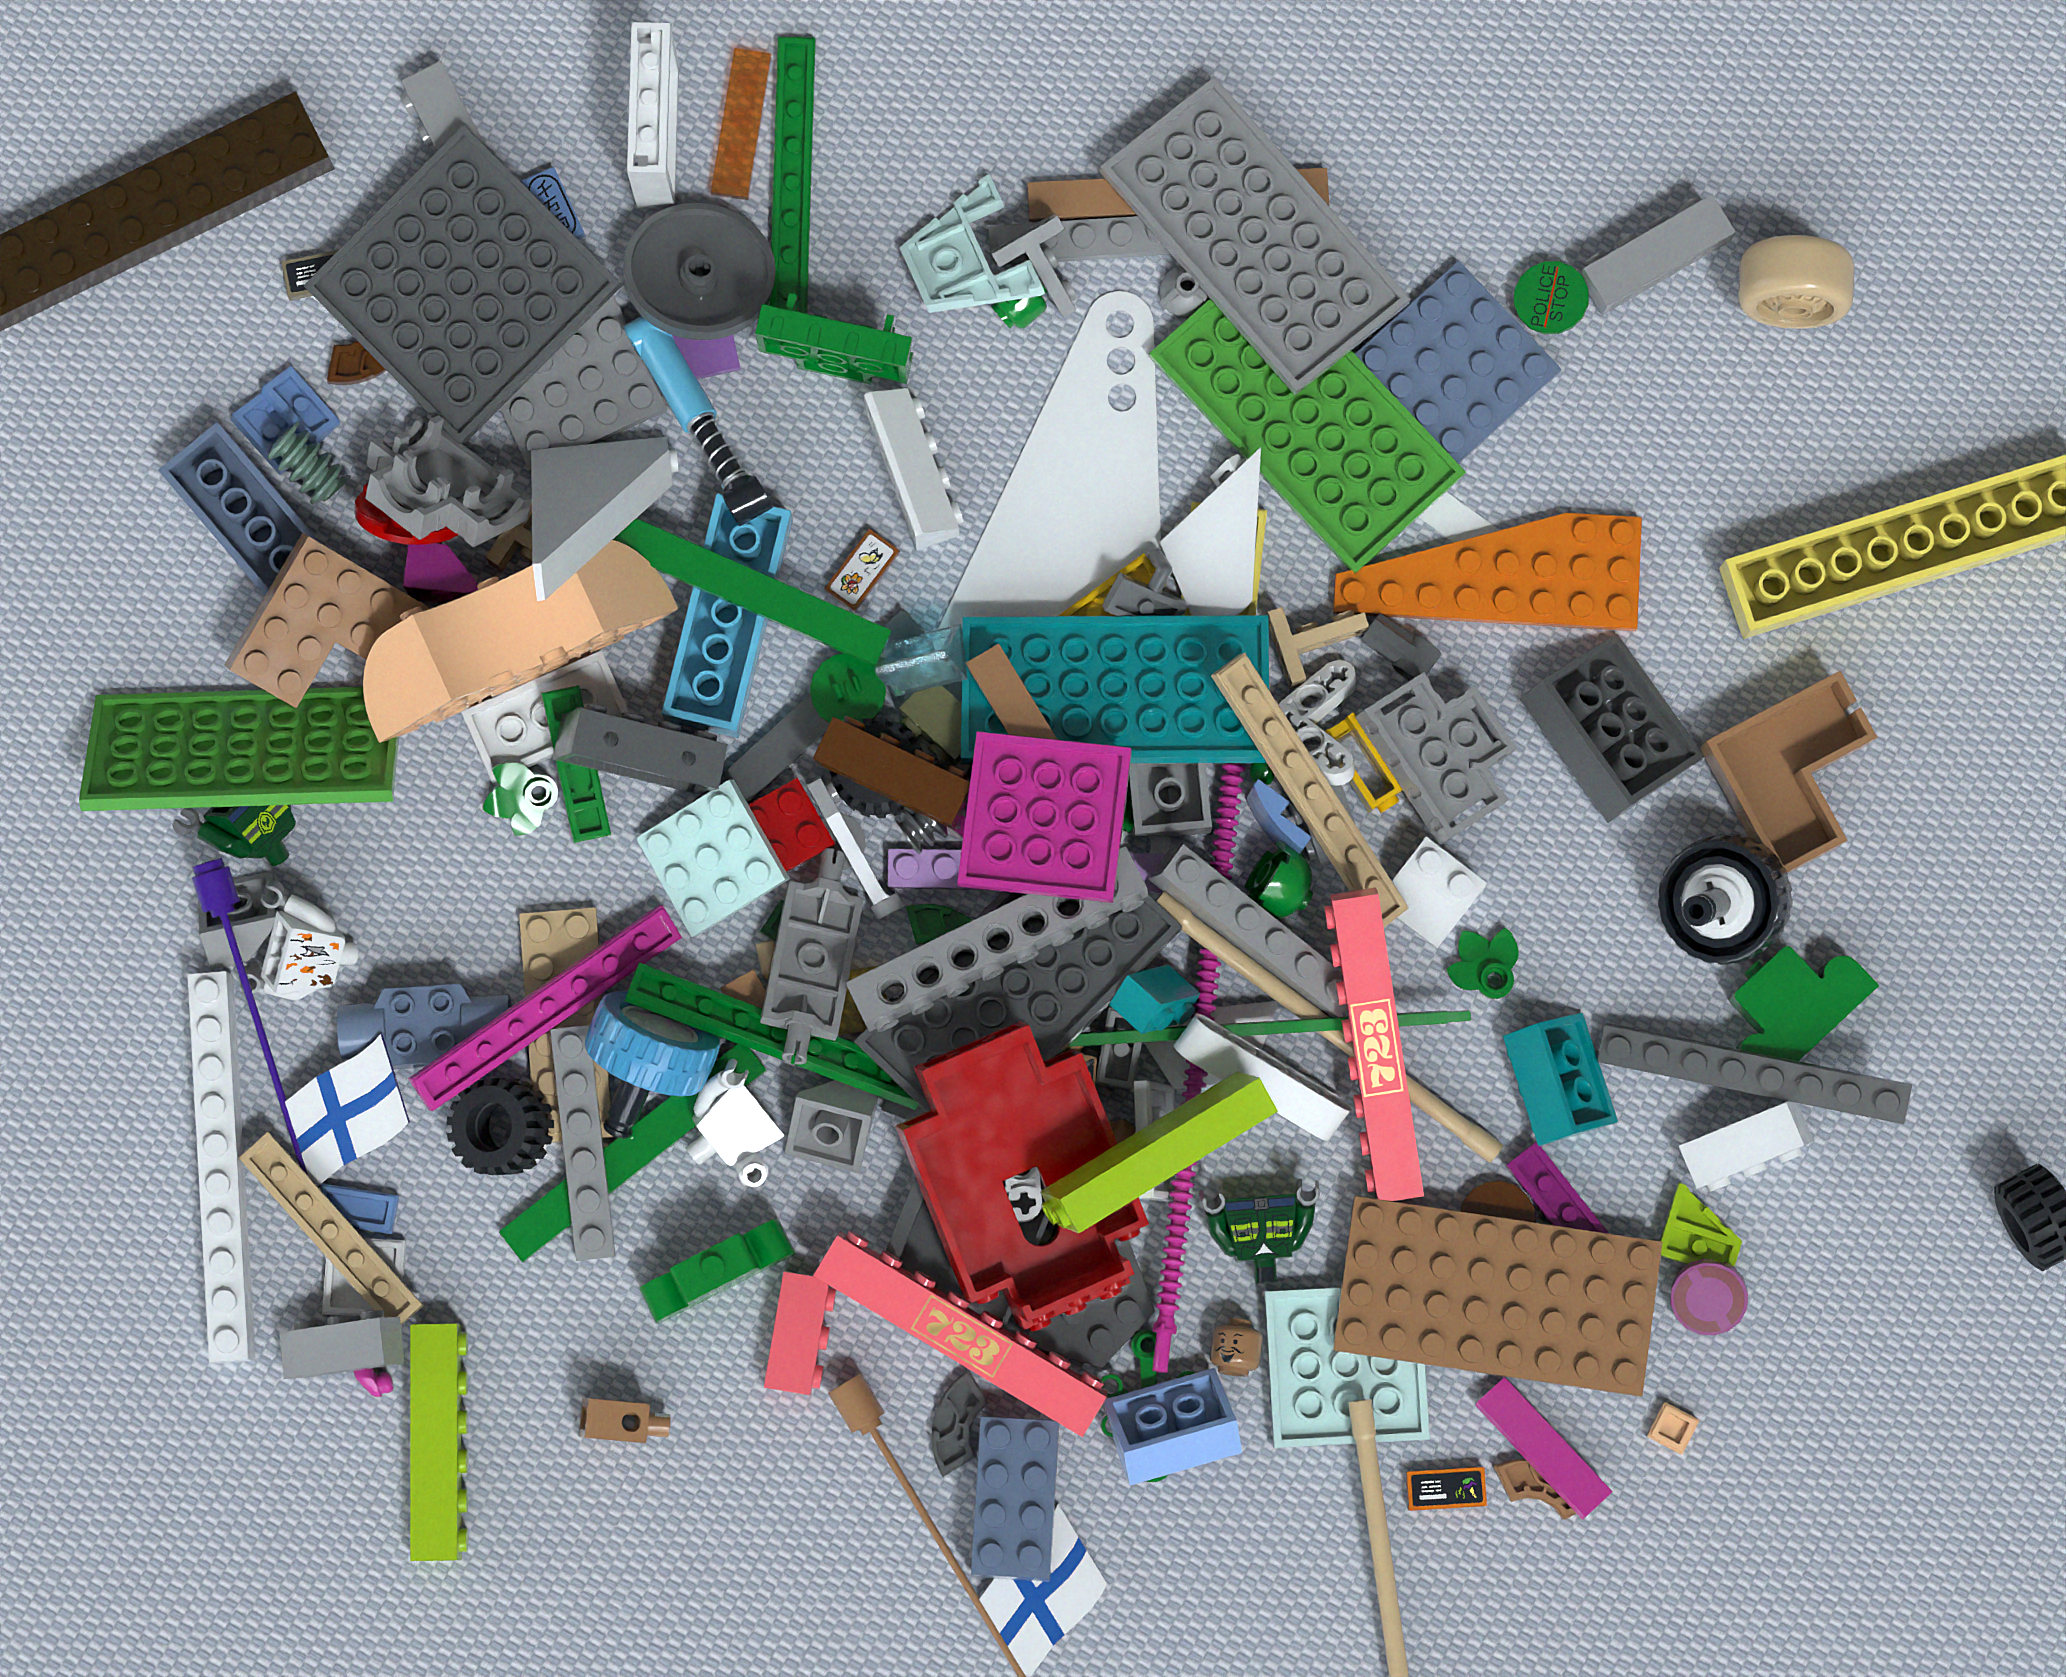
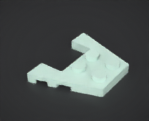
[900,174,1045,313]

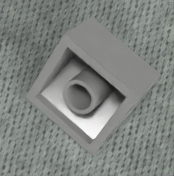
[1129,763,1212,837]

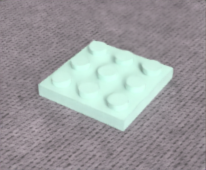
[636,779,790,937]

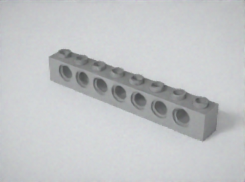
[846,846,1148,1032]

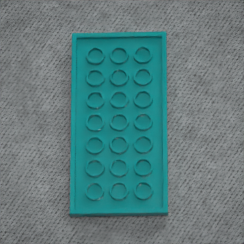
[961,615,1270,764]

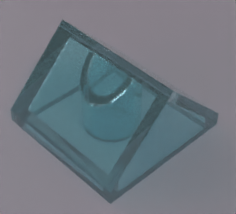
[875,624,968,697]

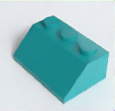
[1503,1012,1618,1146]

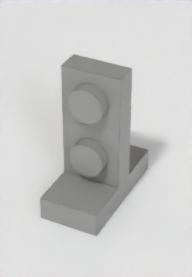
[990,213,1078,318]

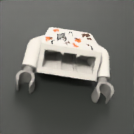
[241,880,358,1001]

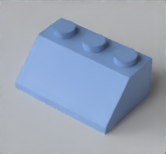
[1104,1368,1242,1485]

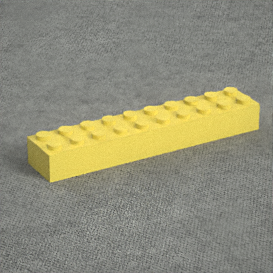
[1719,455,2066,639]

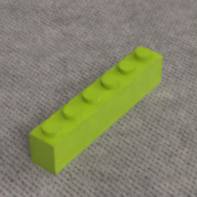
[410,1324,469,1561]

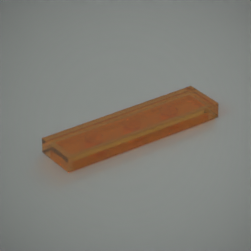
[711,48,772,201]

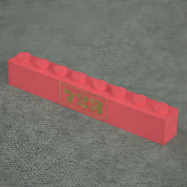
[1324,887,1424,1201]
[813,1230,1108,1437]

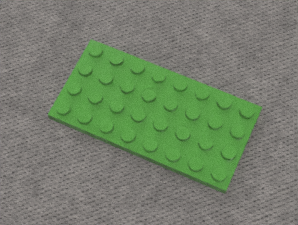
[1149,299,1466,574]
[79,687,399,811]

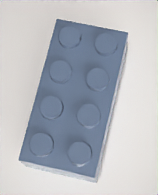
[971,1417,1059,1582]

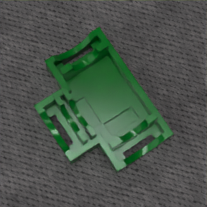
[755,293,914,385]

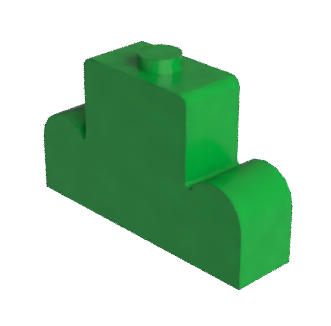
[1729,946,1879,1061]
[638,1218,796,1324]

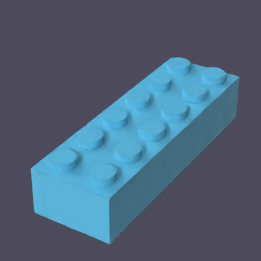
[661,493,793,738]

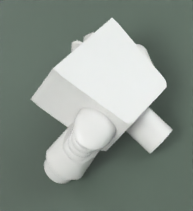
[685,1059,784,1187]

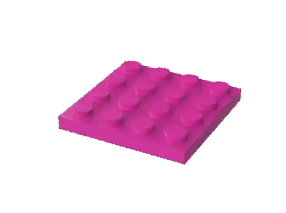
[957,732,1132,903]

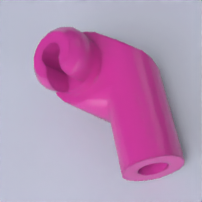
[353,1368,394,1397]

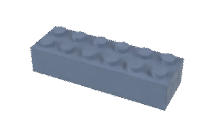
[158,422,320,596]

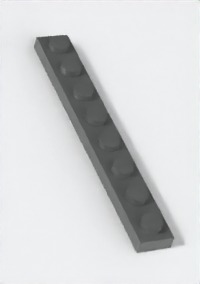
[1598,1023,1913,1124]

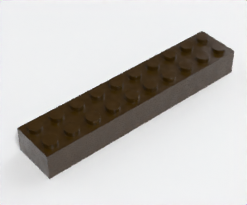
[0,91,335,332]

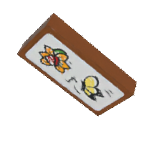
[824,529,900,613]

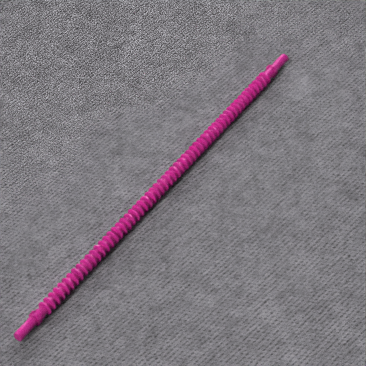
[1152,763,1245,1373]

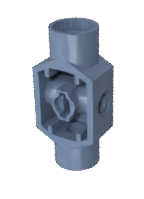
[337,984,512,1070]

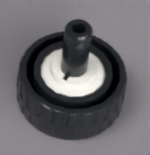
[1658,834,1793,965]

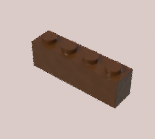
[813,716,970,830]

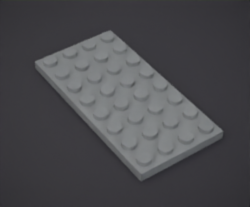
[1099,76,1411,395]

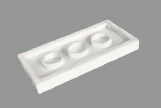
[461,650,629,783]

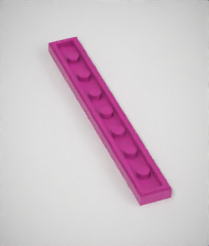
[408,905,682,1112]

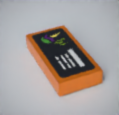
[1406,1467,1487,1511]

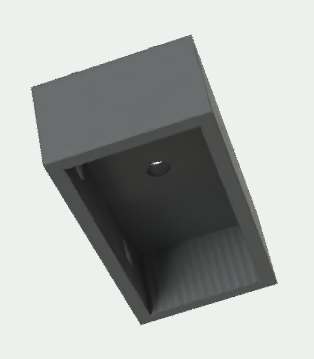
[553,703,728,795]

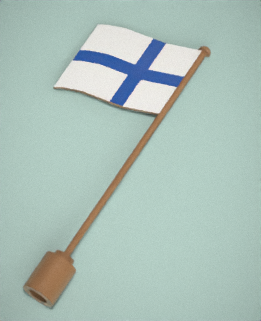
[828,1373,1107,1677]

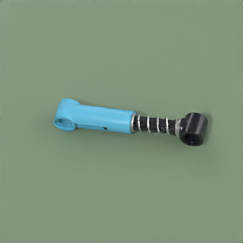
[623,316,773,527]

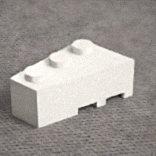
[1679,1101,1814,1192]

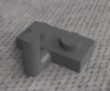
[1102,548,1188,616]

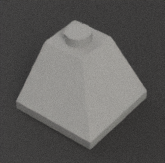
[198,871,277,969]
[784,1080,879,1173]

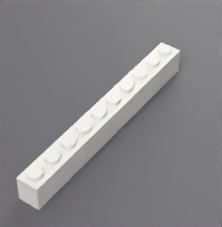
[187,971,255,1364]

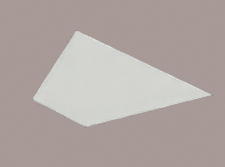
[1160,447,1261,616]

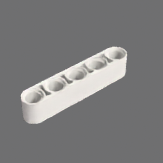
[1174,1013,1351,1141]

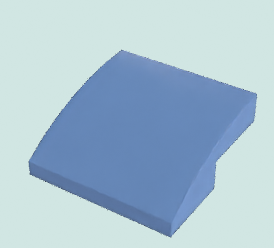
[231,366,340,475]
[1246,779,1312,854]

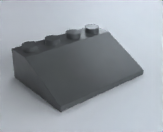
[1520,633,1704,823]

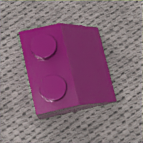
[403,542,478,604]

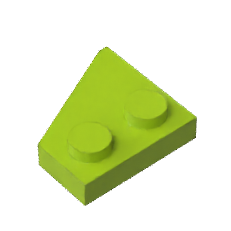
[1659,1183,1743,1267]

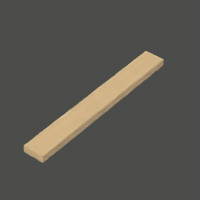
[1211,653,1409,927]

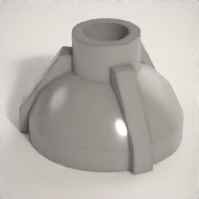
[1159,266,1210,319]

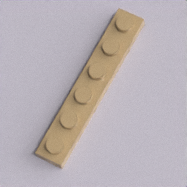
[239,1132,423,1325]

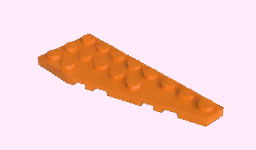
[1333,513,1642,631]

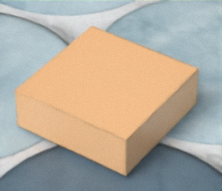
[1646,1402,1700,1455]

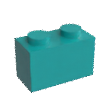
[1109,965,1200,1034]

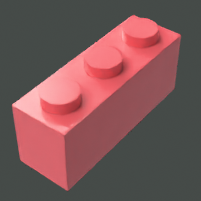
[764,1271,837,1396]

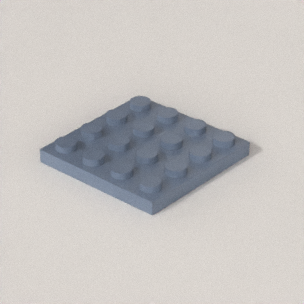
[1355,261,1562,464]

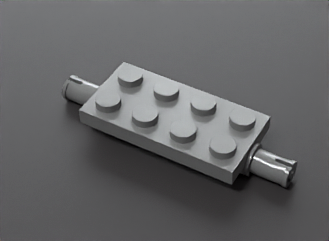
[760,848,864,1065]

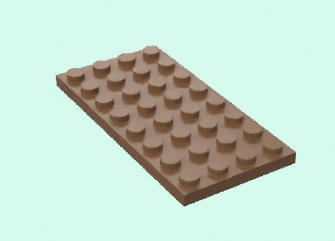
[1332,1196,1663,1397]

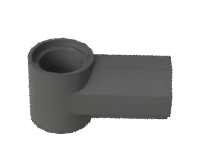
[1361,613,1442,681]

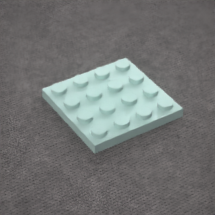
[1264,1288,1430,1448]

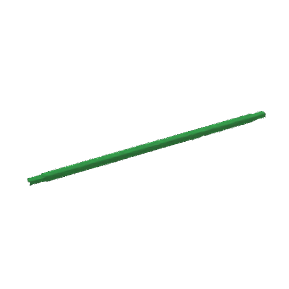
[1068,1010,1471,1047]

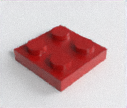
[749,777,835,872]

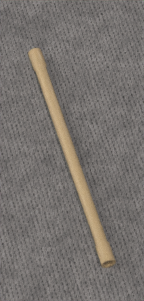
[1156,891,1503,1163]
[1348,1399,1409,1677]

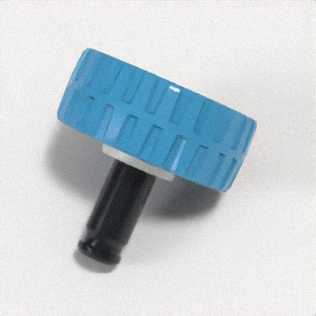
[585,991,720,1139]

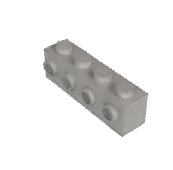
[1581,194,1736,316]

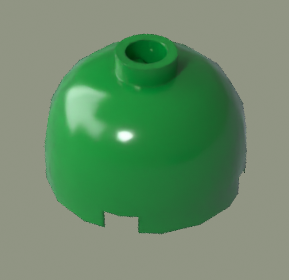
[1244,841,1313,919]

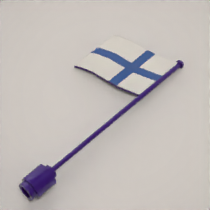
[191,858,410,1186]

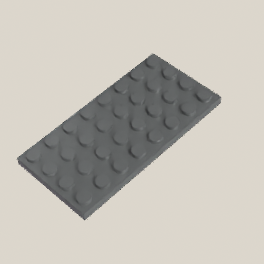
[854,891,1182,1112]

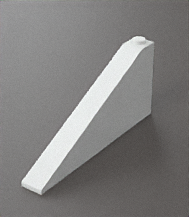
[531,436,679,601]

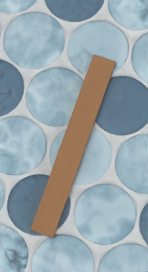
[1027,168,1329,222]

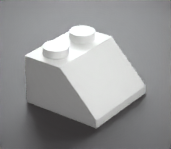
[1392,837,1488,949]

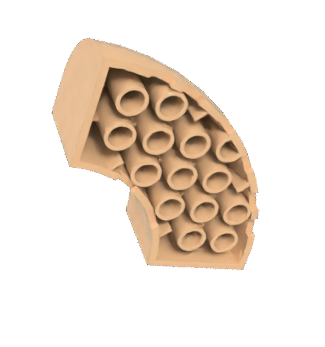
[363,540,678,743]

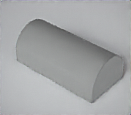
[1096,1006,1142,1090]

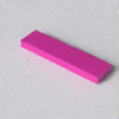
[1475,1377,1613,1520]

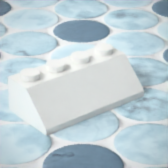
[864,388,964,551]

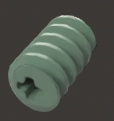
[267,421,351,505]

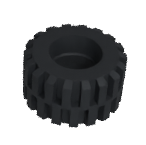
[829,717,923,818]
[446,1078,554,1175]
[1994,1163,2066,1271]

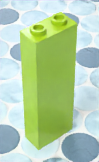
[1040,1072,1278,1233]

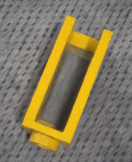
[1325,712,1402,813]

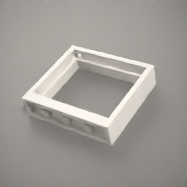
[627,22,679,209]

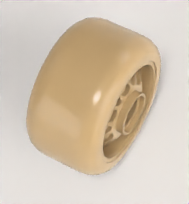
[1738,235,1855,329]

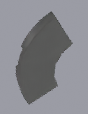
[931,1370,989,1477]

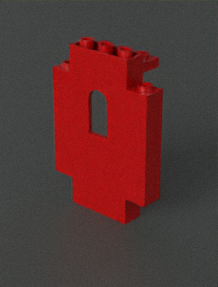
[895,1021,1149,1331]

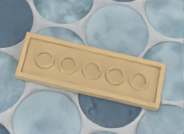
[519,907,614,1143]

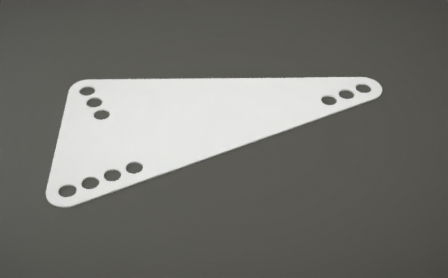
[895,291,1171,901]

